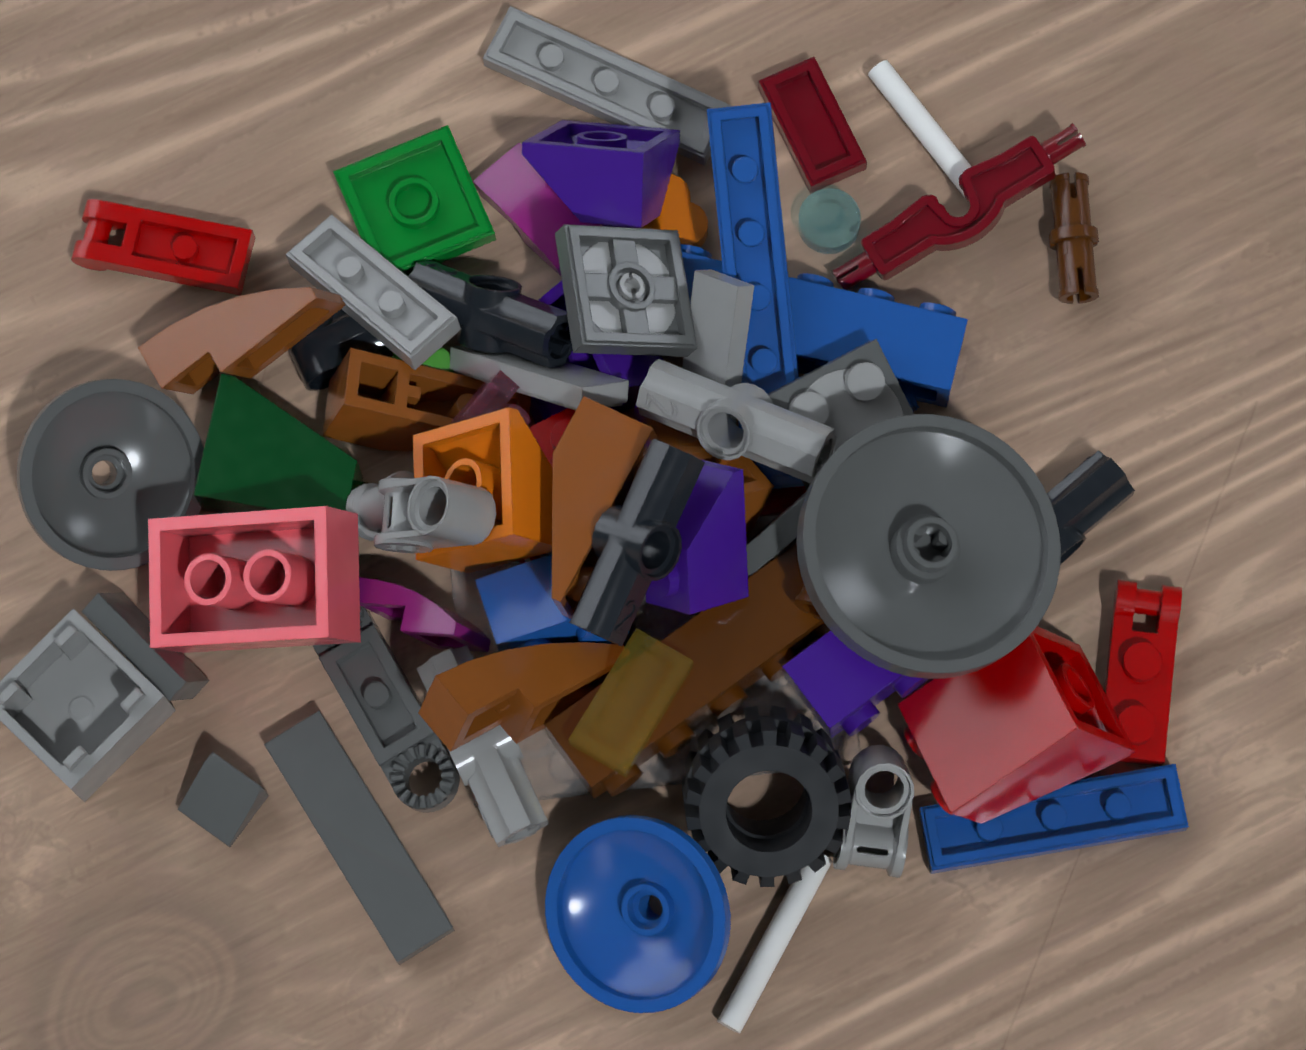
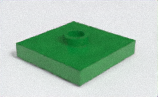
[333,125,496,276]

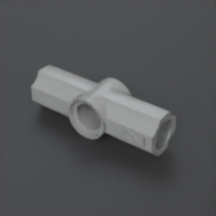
[636,359,837,483]
[416,645,549,847]

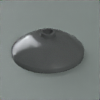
[17,379,204,571]

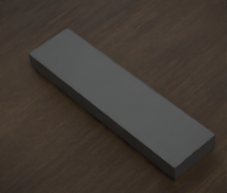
[264,711,455,965]

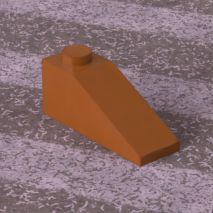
[323,348,531,451]

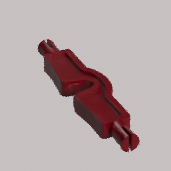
[831,123,1086,291]

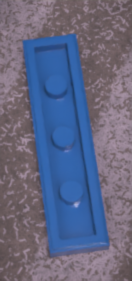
[919,764,1189,874]

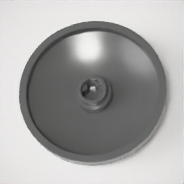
[797,414,1061,679]

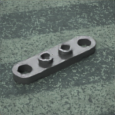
[313,606,460,813]

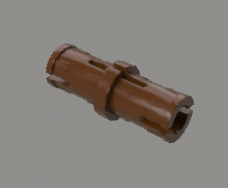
[1049,172,1099,304]

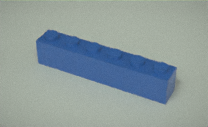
[680,244,968,408]

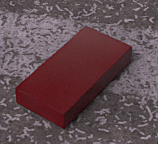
[758,57,867,194]

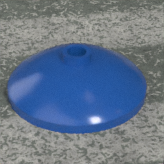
[545,815,731,1013]

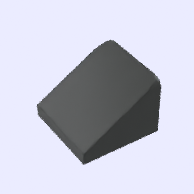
[178,752,269,847]

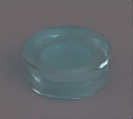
[798,188,861,254]

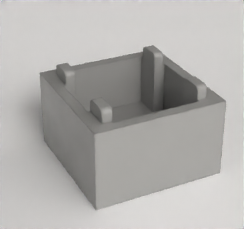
[0,608,176,802]

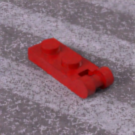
[71,199,256,296]
[1104,580,1182,766]

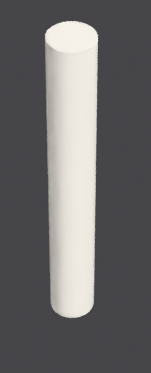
[868,60,972,203]
[717,855,832,1034]

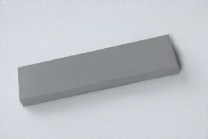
[483,6,731,166]

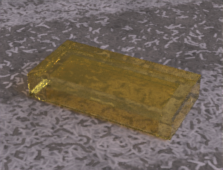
[568,628,694,777]

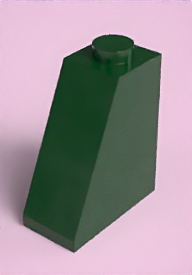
[194,374,368,514]

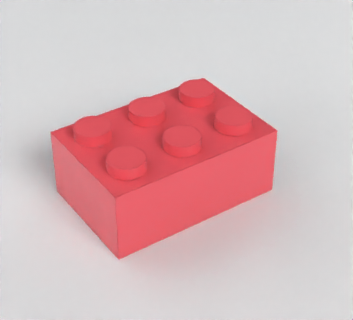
[148,506,361,653]

